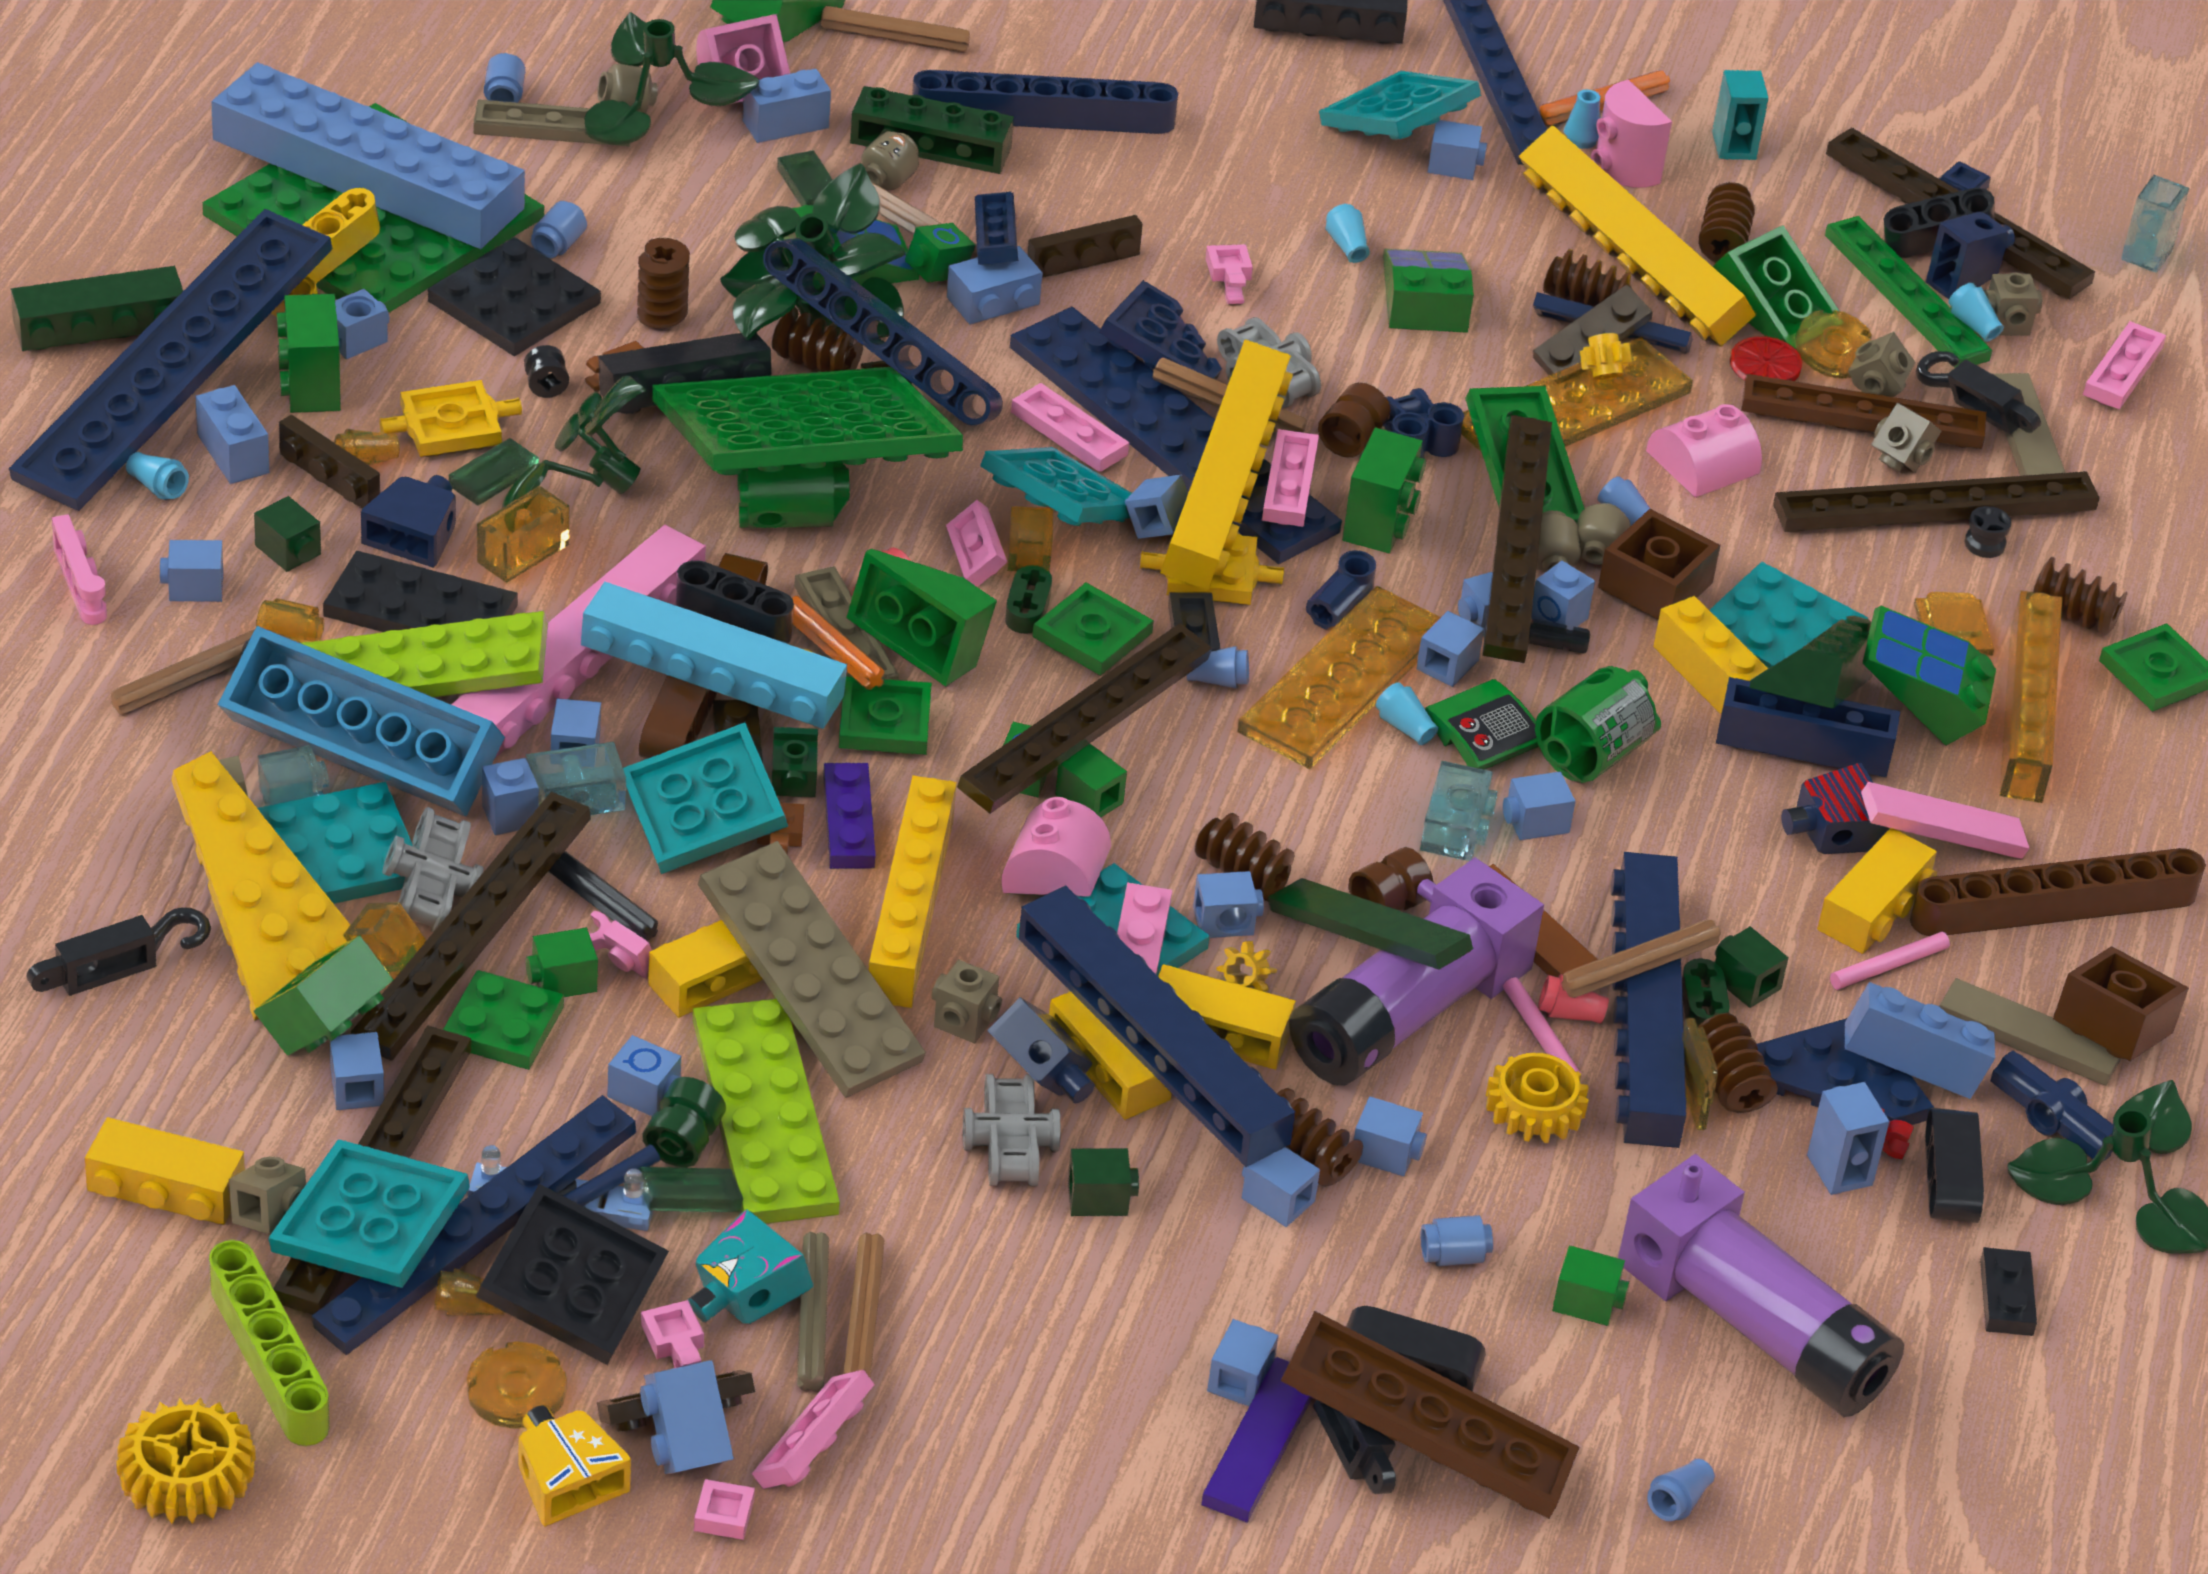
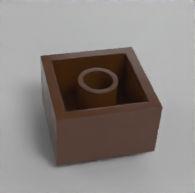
[1598,509,1721,620]
[2053,946,2189,1061]

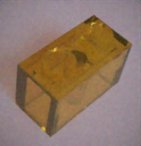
[477,486,570,583]

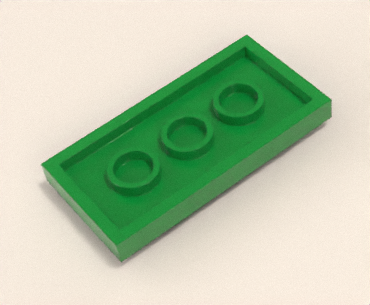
[1465,386,1585,523]

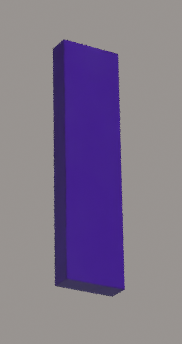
[1201,1357,1313,1523]

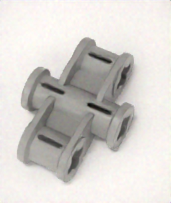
[1217,317,1321,408]
[382,807,483,932]
[963,1074,1060,1186]

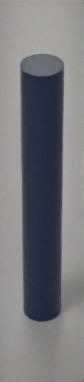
[564,1145,660,1206]

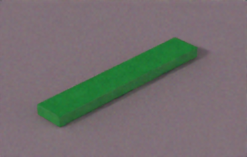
[1825,216,1992,368]

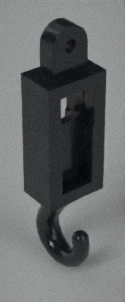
[1916,351,2041,435]
[26,907,211,996]
[1296,1344,1396,1494]

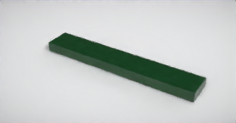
[1267,878,1473,970]

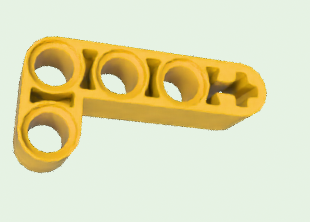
[271,188,380,317]

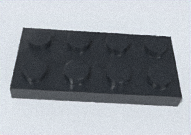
[323,550,518,632]

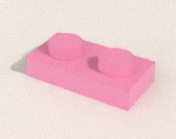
[946,500,1008,587]

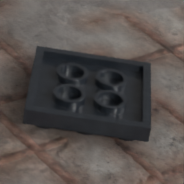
[428,237,601,357]
[476,1184,669,1365]

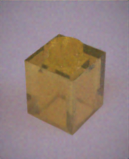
[1007,506,1053,572]
[343,902,427,975]

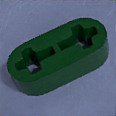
[1005,565,1052,634]
[1682,958,1730,1032]

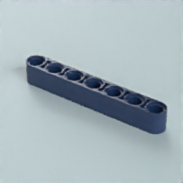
[912,70,1179,134]
[763,238,1003,425]

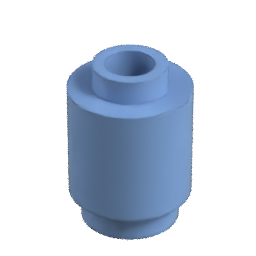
[484,53,526,103]
[531,201,587,258]
[1420,1215,1493,1266]

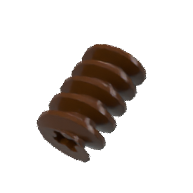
[1698,182,1755,263]
[637,238,690,328]
[1543,249,1632,307]
[772,307,863,372]
[2032,556,2127,636]
[1195,813,1295,902]
[1692,1013,1778,1113]
[1277,1088,1363,1187]

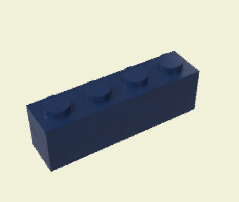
[1716,677,1900,778]

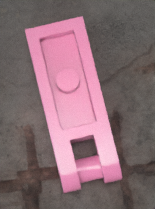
[52,514,107,625]

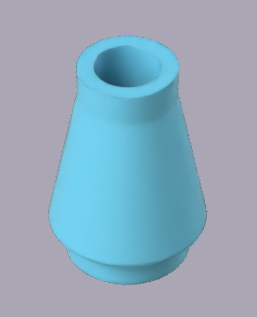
[1564,89,1600,149]
[1326,204,1370,263]
[1948,283,2004,342]
[126,452,189,500]
[1375,682,1438,745]

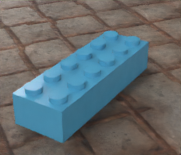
[217,626,505,817]

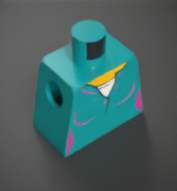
[688,1209,814,1324]

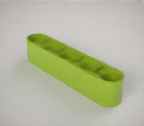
[209,1240,330,1446]

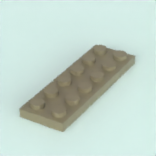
[698,841,926,1098]

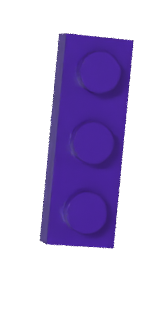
[823,763,876,869]

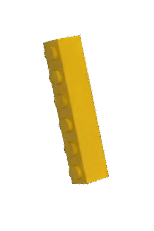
[869,775,957,1008]

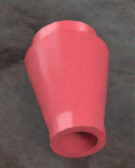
[1538,974,1609,1024]

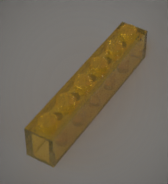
[1999,590,2062,803]

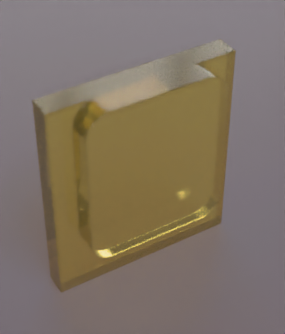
[1914,592,1994,656]
[1682,1018,1717,1130]

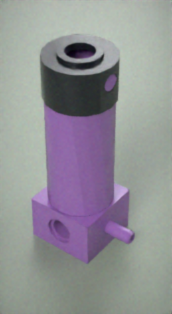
[1289,857,1544,1086]
[1618,1154,1904,1417]

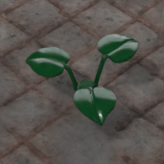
[584,12,759,145]
[720,163,904,338]
[733,206,906,341]
[501,376,646,532]
[2007,1080,2208,1254]

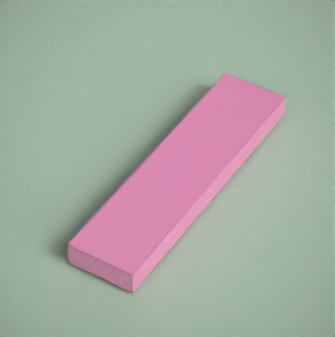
[1861,782,2030,859]

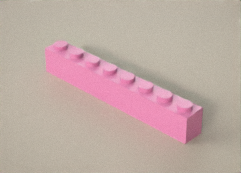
[451,524,706,758]

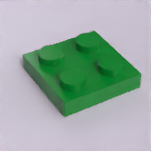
[1033,582,1154,676]
[2099,623,2208,712]
[839,676,932,755]
[443,970,564,1070]

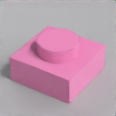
[694,1479,755,1540]

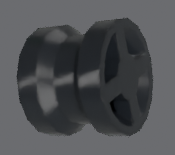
[524,345,569,398]
[1964,506,2012,558]

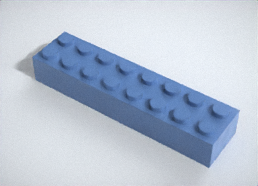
[211,62,525,249]

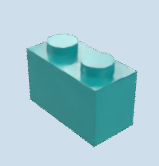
[1712,70,1769,160]

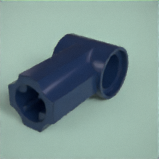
[1306,550,1376,630]

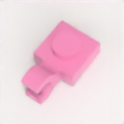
[1205,244,1253,304]
[578,911,652,979]
[641,1300,704,1368]

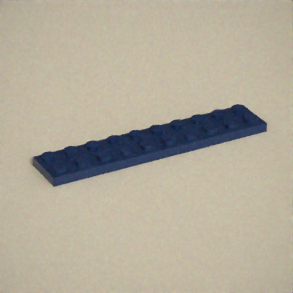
[9,209,333,511]
[1010,306,1342,565]

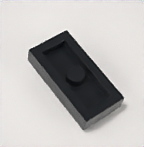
[1168,592,1220,651]
[1980,1247,2037,1336]

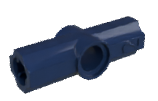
[1990,1050,2113,1162]

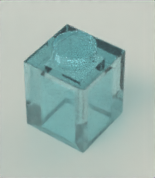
[257,745,329,806]

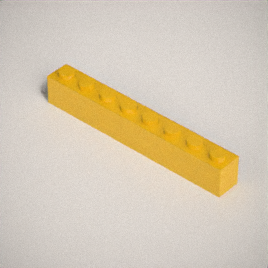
[1519,125,1756,347]
[1160,339,1293,590]

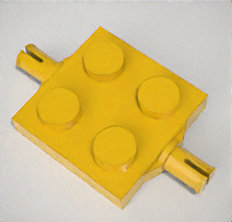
[379,380,522,457]
[1140,534,1284,605]

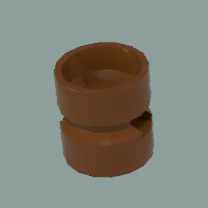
[1318,382,1391,458]
[1348,847,1434,911]

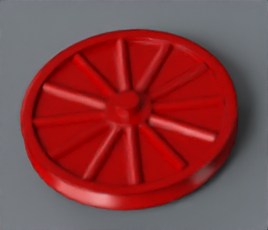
[1730,336,1802,381]

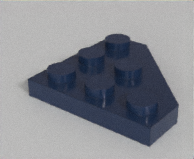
[1099,280,1222,380]
[1757,1018,1934,1125]

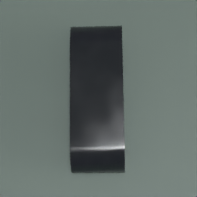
[1884,188,1995,258]
[676,560,794,644]
[1925,1108,1984,1223]
[1346,1306,1486,1391]

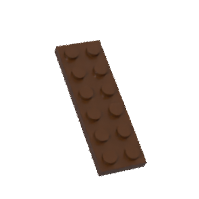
[1281,1311,1580,1519]

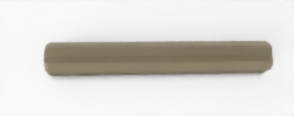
[797,1232,829,1391]

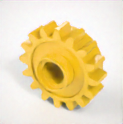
[1485,1053,1589,1143]

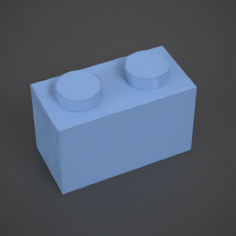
[743,69,831,143]
[947,246,1042,325]
[196,385,270,484]
[1807,1082,1889,1195]
[640,1360,734,1474]

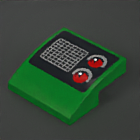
[1425,679,1539,775]

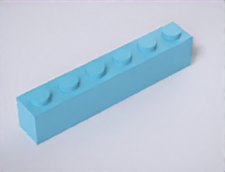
[581,581,847,729]

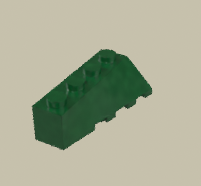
[1749,616,1873,709]

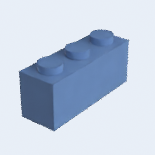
[1845,982,1995,1099]

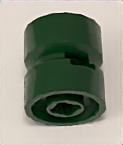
[642,1077,726,1168]

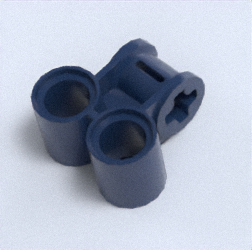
[1384,388,1464,458]

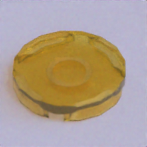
[1795,310,1872,379]
[467,1341,567,1429]

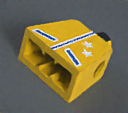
[518,1405,631,1527]

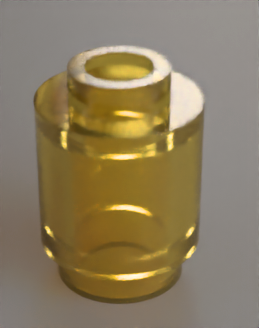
[256,598,325,643]

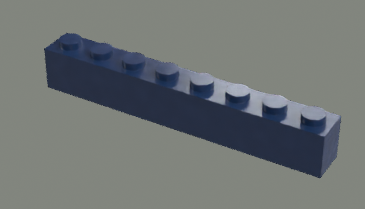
[1611,852,1686,1148]
[1019,885,1295,1167]

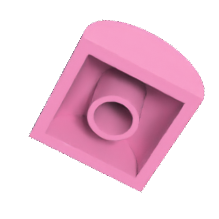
[696,14,790,104]
[1591,80,1672,188]
[1646,404,1762,498]
[1002,797,1111,896]

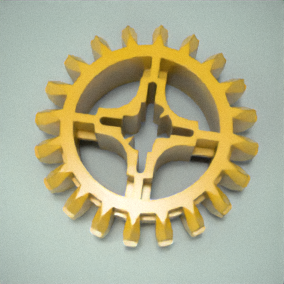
[116,1397,256,1525]

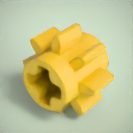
[1580,333,1632,380]
[1216,941,1277,992]

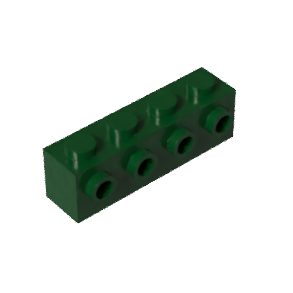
[850,86,1014,174]
[11,266,184,351]

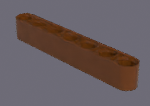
[639,553,768,759]
[1910,848,2206,936]

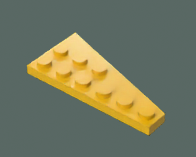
[171,751,358,1021]

